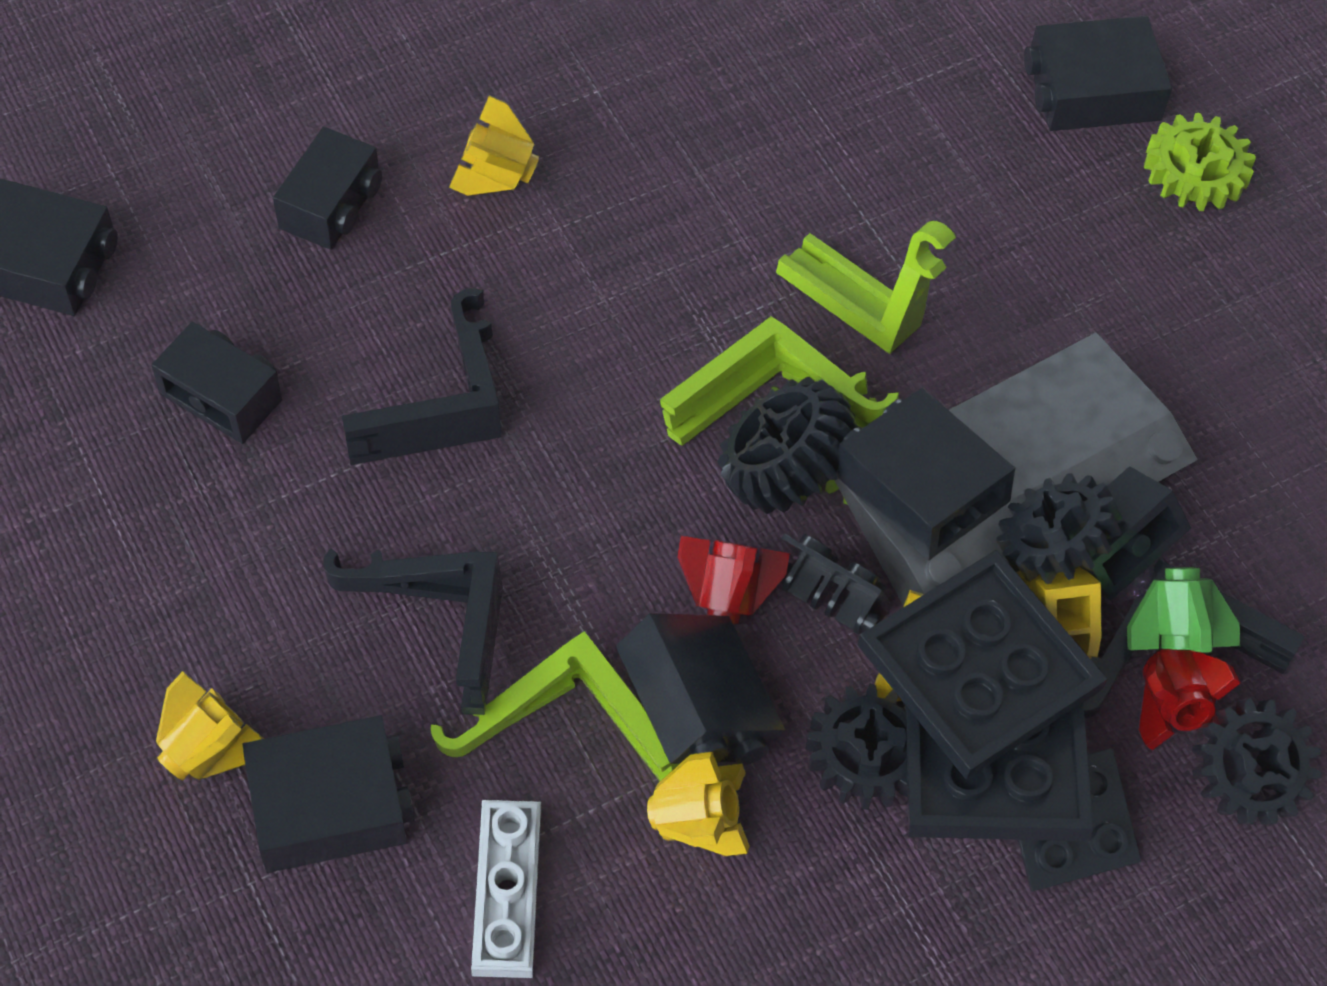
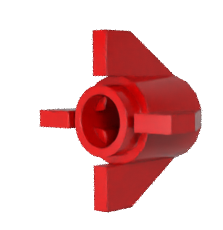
[677,535,790,624]
[1138,649,1241,750]

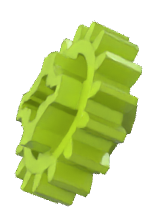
[1144,113,1256,211]

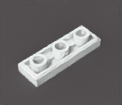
[471,800,541,978]

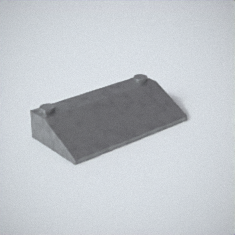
[834,332,1198,606]

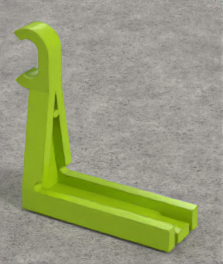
[776,221,956,354]
[660,316,899,446]
[431,631,679,782]

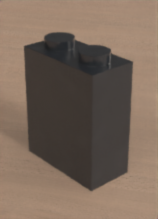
[1024,16,1172,131]
[0,178,118,316]
[838,388,1016,561]
[616,613,785,766]
[242,715,415,873]

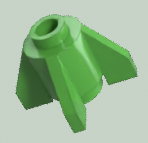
[1127,567,1240,652]

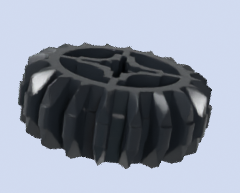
[717,377,859,514]

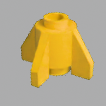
[449,95,539,196]
[156,671,264,781]
[647,752,750,856]

